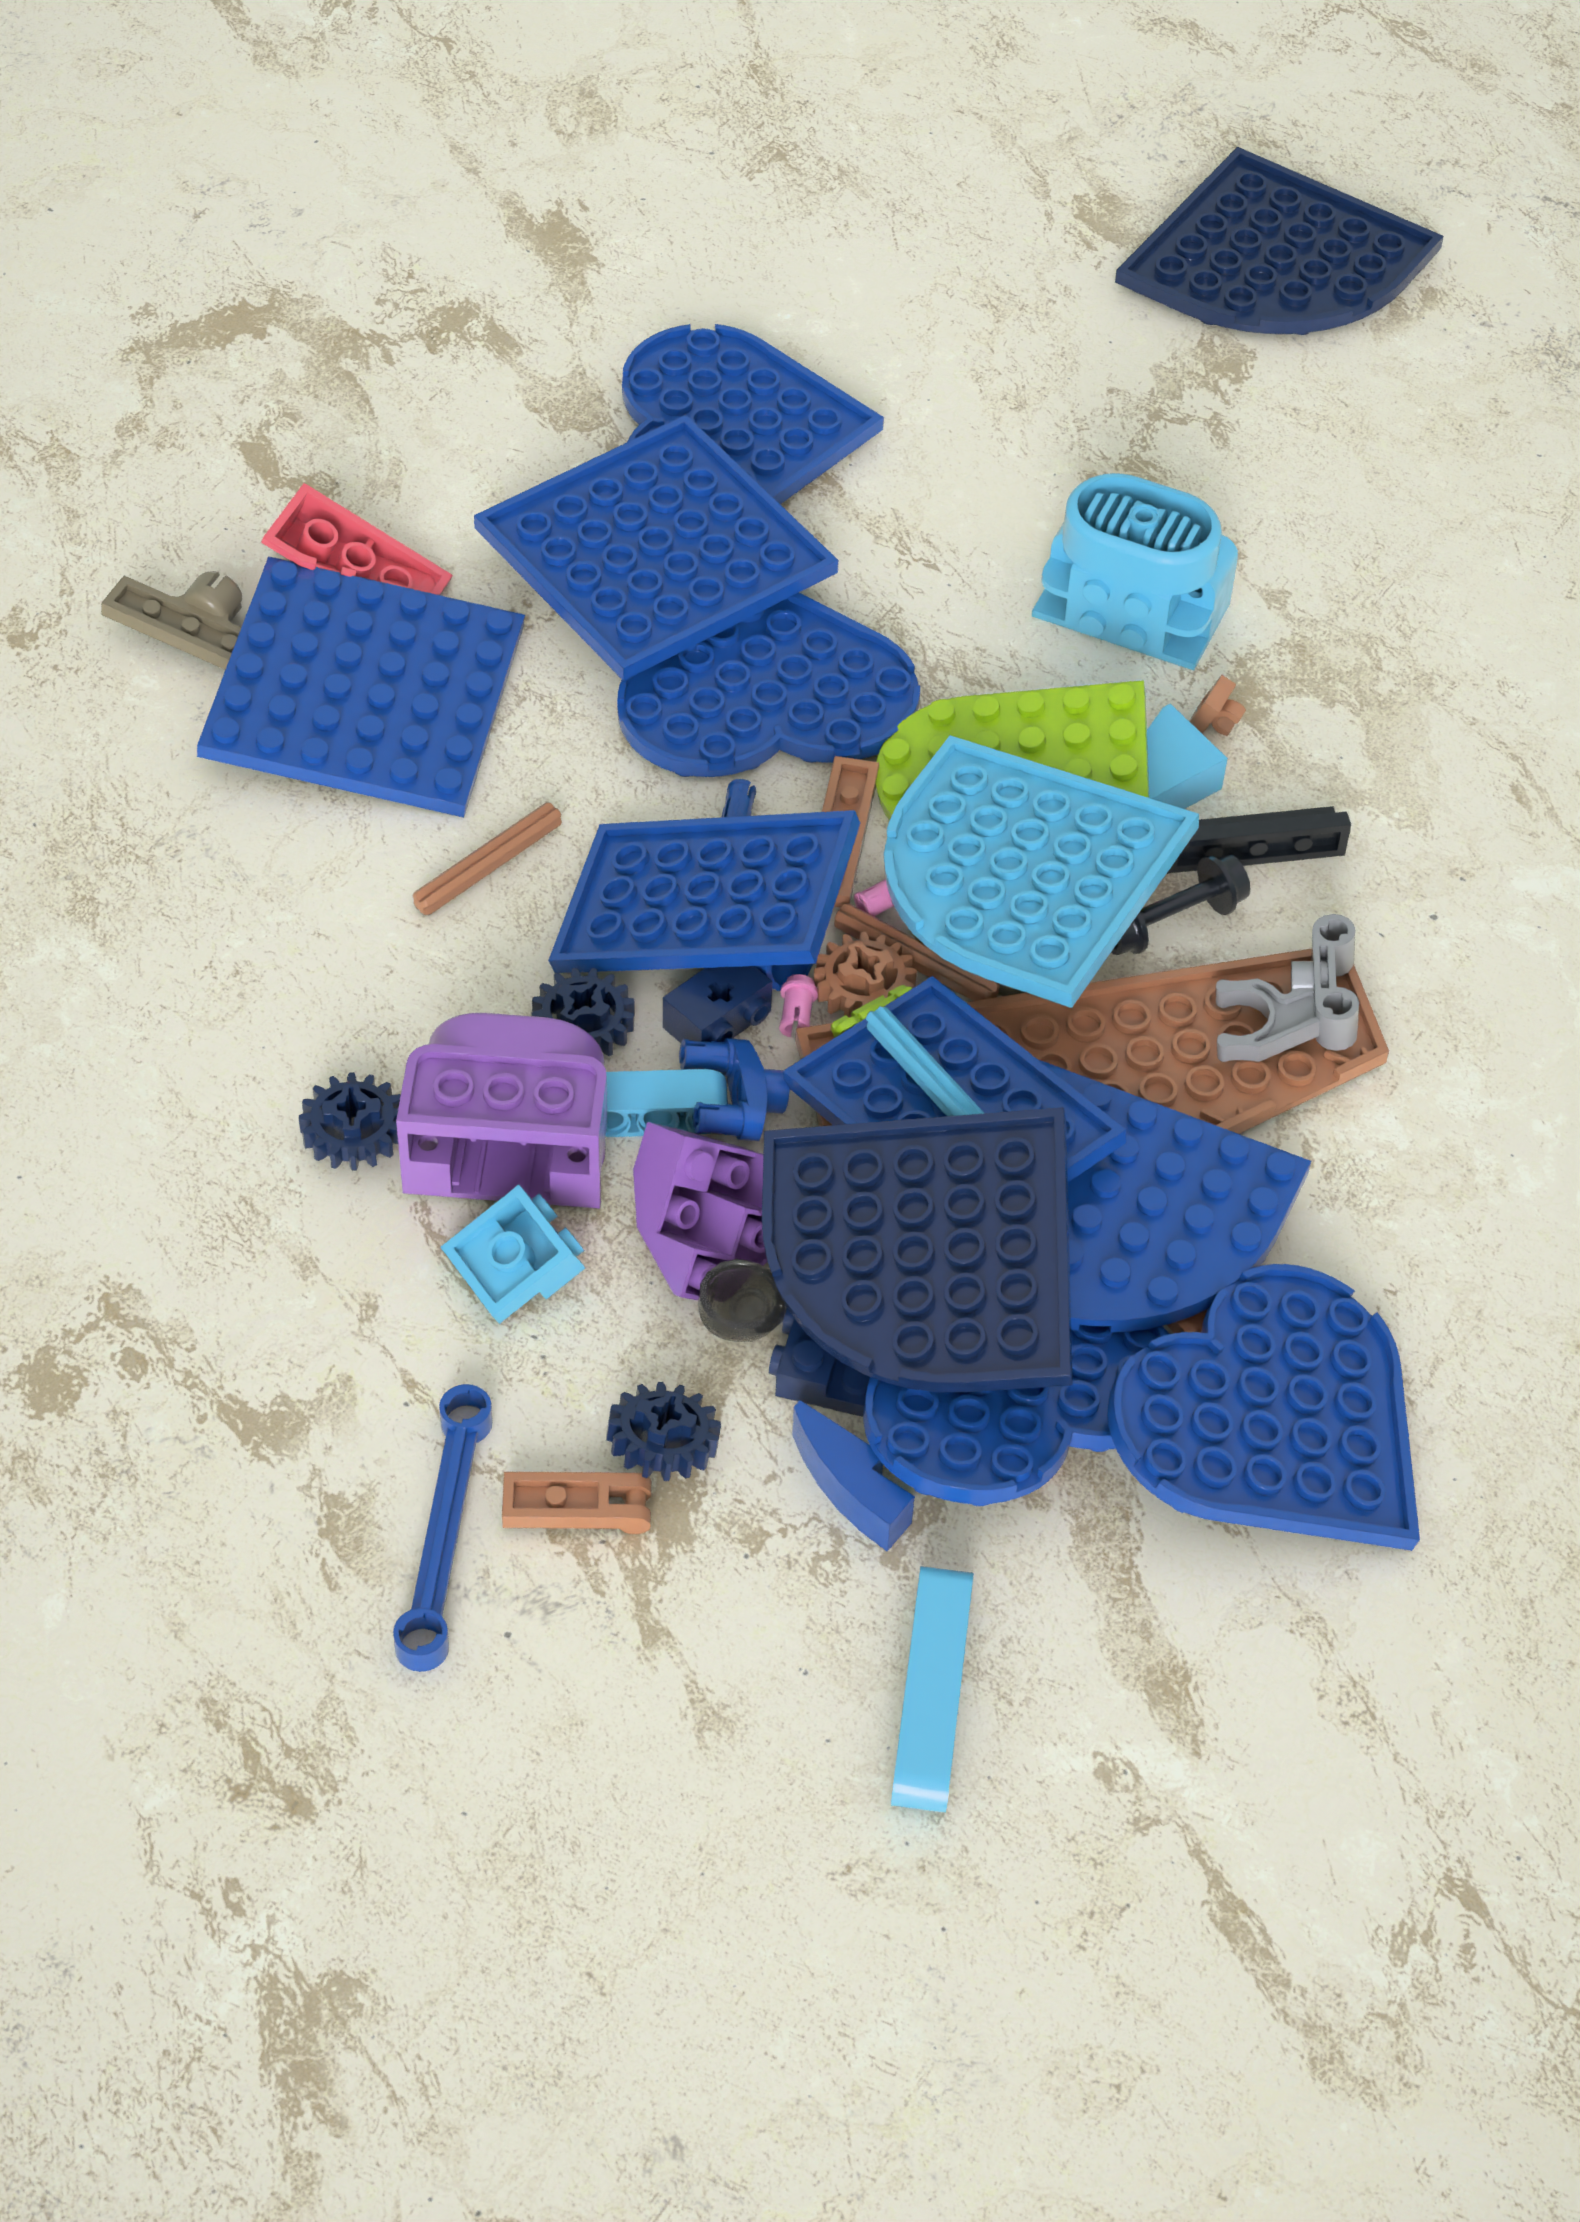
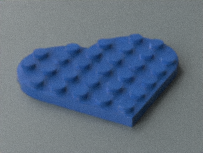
[622,324,884,504]
[617,593,920,777]
[1107,1264,1420,1551]
[863,1325,1169,1506]

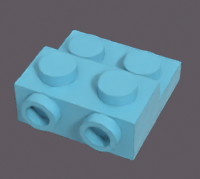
[440,1185,585,1324]

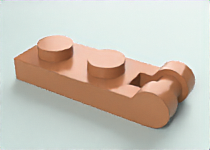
[502,1472,652,1534]

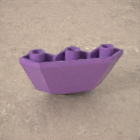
[633,1122,767,1304]

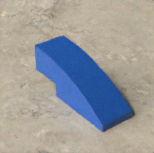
[792,1400,915,1552]

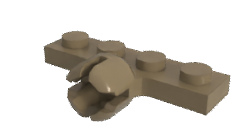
[101,571,242,670]

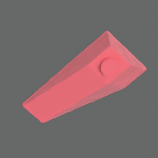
[261,483,453,595]

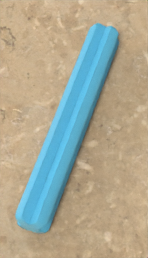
[866,1006,984,1116]

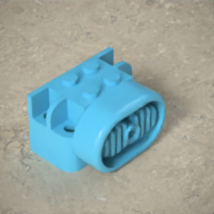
[1032,473,1238,671]

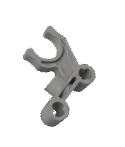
[1216,914,1359,1062]

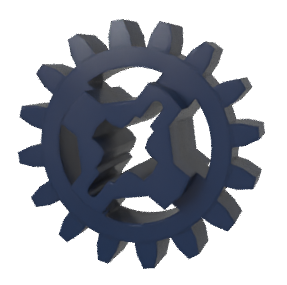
[531,968,635,1056]
[299,1072,401,1171]
[606,1382,721,1481]

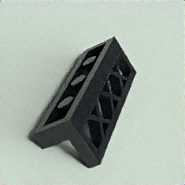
[1167,806,1351,874]

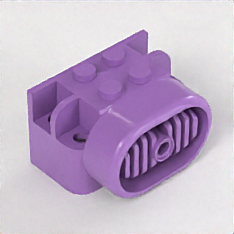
[396,1013,607,1209]

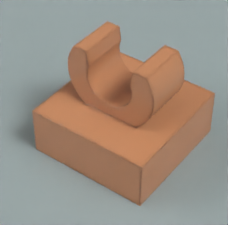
[1189,675,1246,736]

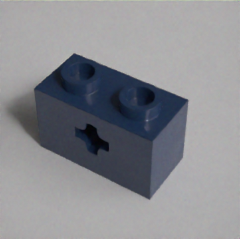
[663,966,772,1043]

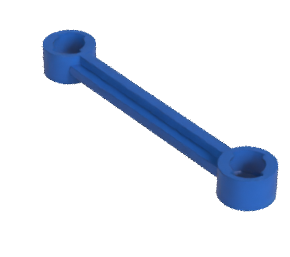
[393,1384,493,1672]

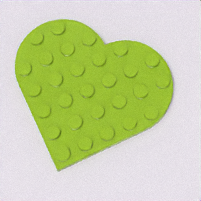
[876,680,1149,821]

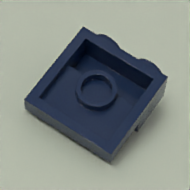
[769,1308,870,1417]

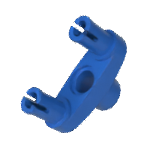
[679,1038,790,1141]

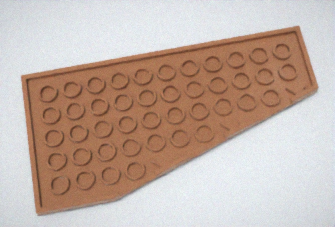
[795,948,1389,1134]

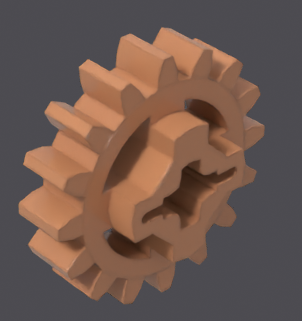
[813,932,917,1018]

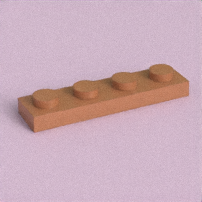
[822,756,879,908]

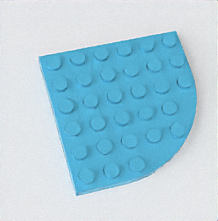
[884,735,1199,1008]

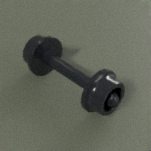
[1111,855,1251,955]

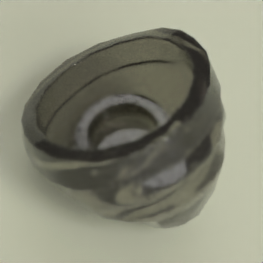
[698,1259,787,1342]

